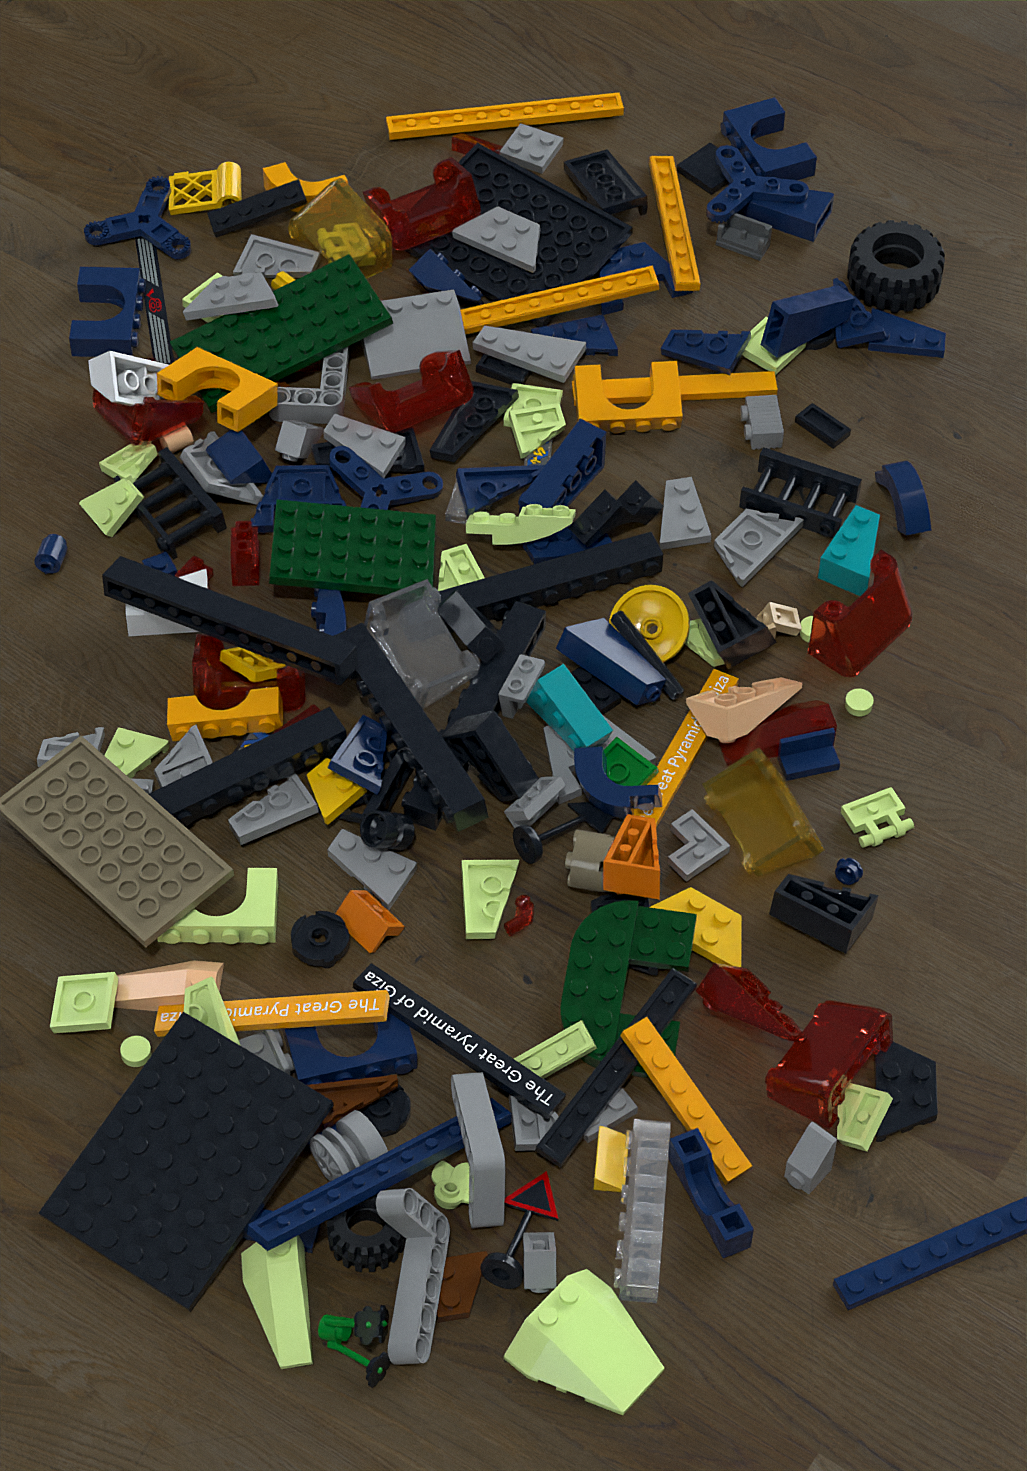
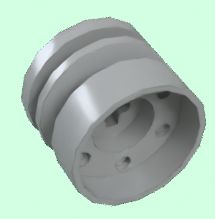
[309,1110,388,1182]

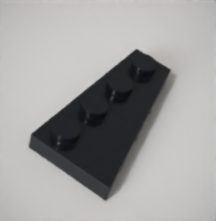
[429,381,519,462]
[311,427,424,472]

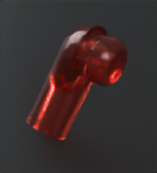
[504,895,535,936]

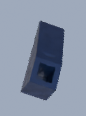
[409,249,484,306]

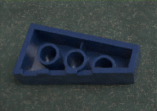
[518,418,606,514]

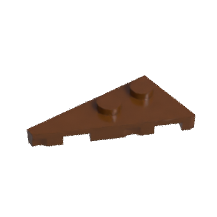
[307,1075,398,1137]

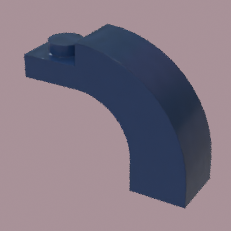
[875,461,932,535]
[574,747,662,819]

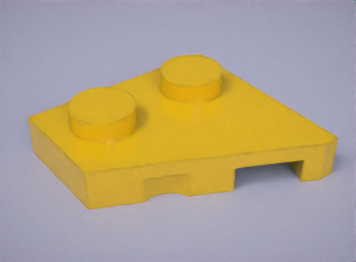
[220,647,296,683]
[307,758,367,825]

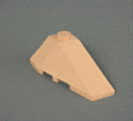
[686,677,802,743]
[114,960,224,1011]

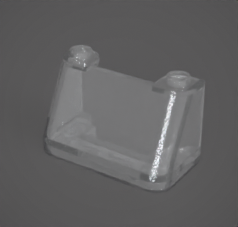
[364,579,480,709]

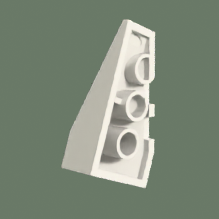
[88,351,168,406]

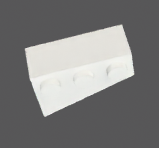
[126,569,209,636]

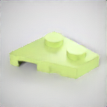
[437,544,485,591]

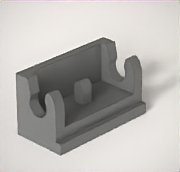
[716,213,772,261]

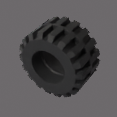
[327,1193,406,1272]

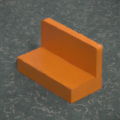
[335,890,405,953]

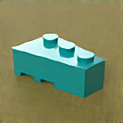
[818,505,880,599]
[526,664,613,751]

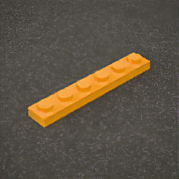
[620,1017,752,1185]

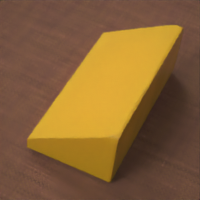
[594,1126,629,1193]

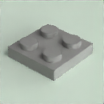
[499,123,563,174]

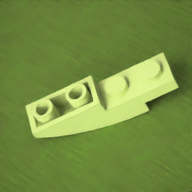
[466,504,576,545]

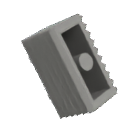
[740,395,784,450]

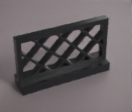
[316,731,414,824]

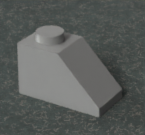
[275,420,324,462]
[784,1121,837,1194]
[523,1232,556,1293]

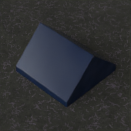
[206,430,272,484]

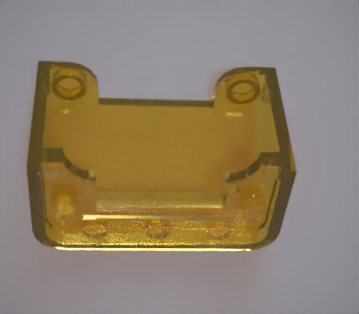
[288,178,392,279]
[702,747,825,877]

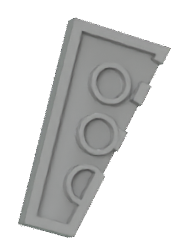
[473,326,586,383]

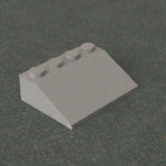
[360,290,471,380]

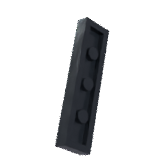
[207,179,308,237]

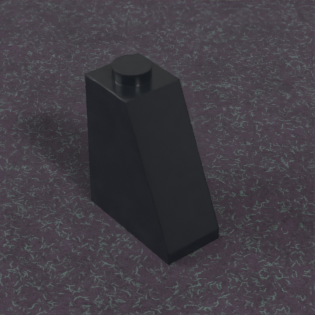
[436,589,505,664]

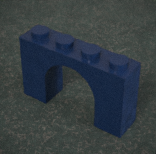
[720,97,817,180]
[69,267,146,357]
[283,1012,417,1085]

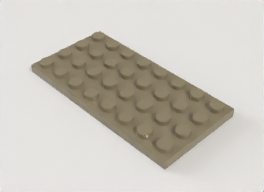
[0,736,234,947]

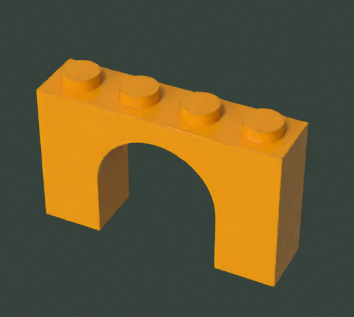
[157,347,278,432]
[573,361,683,433]

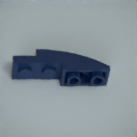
[311,588,346,636]

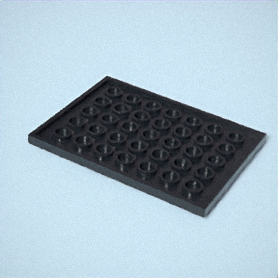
[387,143,633,327]
[39,1011,334,1312]

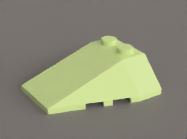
[504,1269,664,1415]

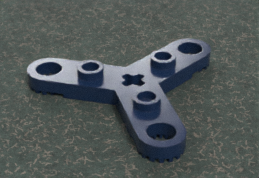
[706,145,809,223]
[84,176,191,259]
[329,446,443,510]

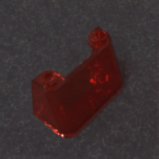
[363,157,481,251]
[348,350,474,432]
[92,358,204,446]
[808,549,913,677]
[192,634,306,711]
[765,1000,893,1129]

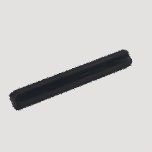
[610,611,685,700]

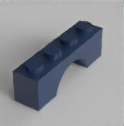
[668,1128,754,1258]

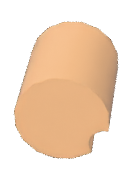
[159,424,194,453]

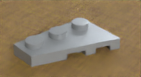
[233,234,321,278]
[323,414,406,478]
[660,477,711,550]
[228,772,319,845]
[328,829,417,911]

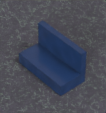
[777,728,840,781]

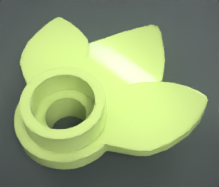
[431,1161,469,1209]

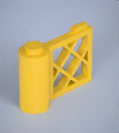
[169,162,242,215]

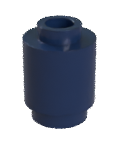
[34,534,67,574]

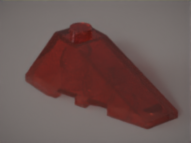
[719,700,837,766]
[696,963,807,1043]

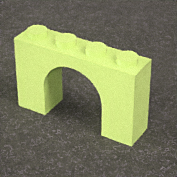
[158,868,278,944]

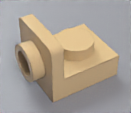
[757,602,802,636]

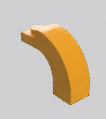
[263,162,349,214]

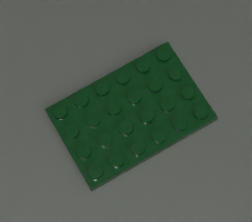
[269,499,436,598]

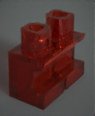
[231,521,260,586]

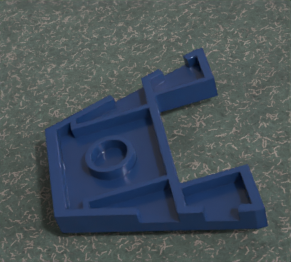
[599,242,693,315]
[249,465,346,533]

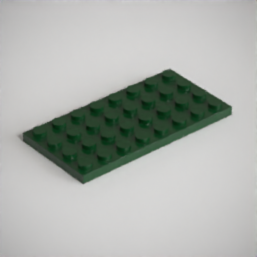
[170,254,394,413]

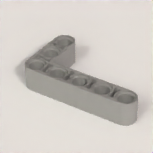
[269,345,351,424]
[451,1072,505,1228]
[376,1188,450,1365]

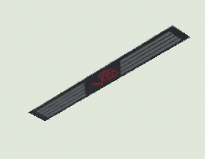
[135,236,174,365]

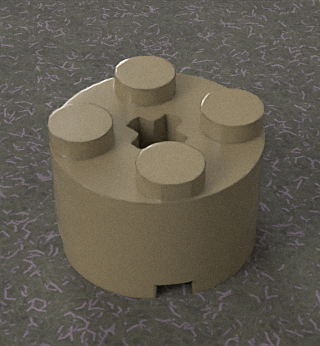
[565,830,616,893]

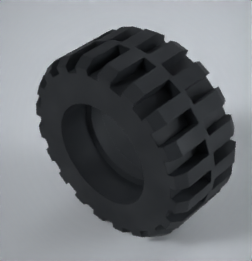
[847,220,945,313]

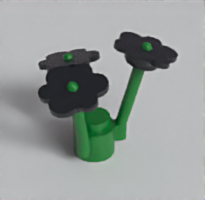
[318,1305,391,1388]

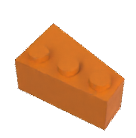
[603,814,660,900]

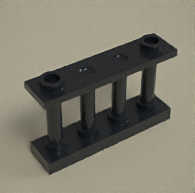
[114,447,227,560]
[739,447,862,538]

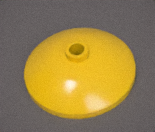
[609,585,690,663]

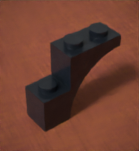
[569,480,664,548]

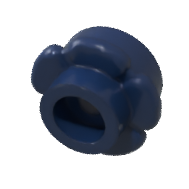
[835,858,863,885]

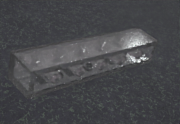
[614,1119,671,1303]

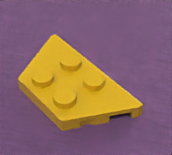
[649,887,742,975]

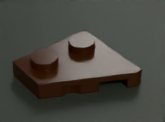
[437,1251,488,1323]

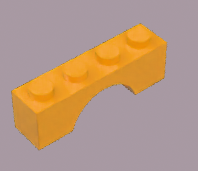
[167,687,283,741]

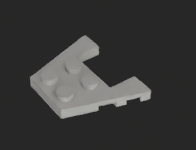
[543,715,656,804]

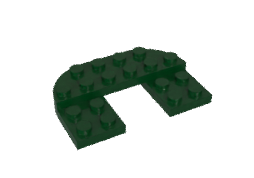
[560,900,697,1078]

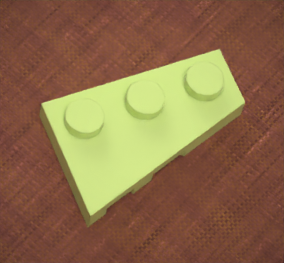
[461,860,519,939]

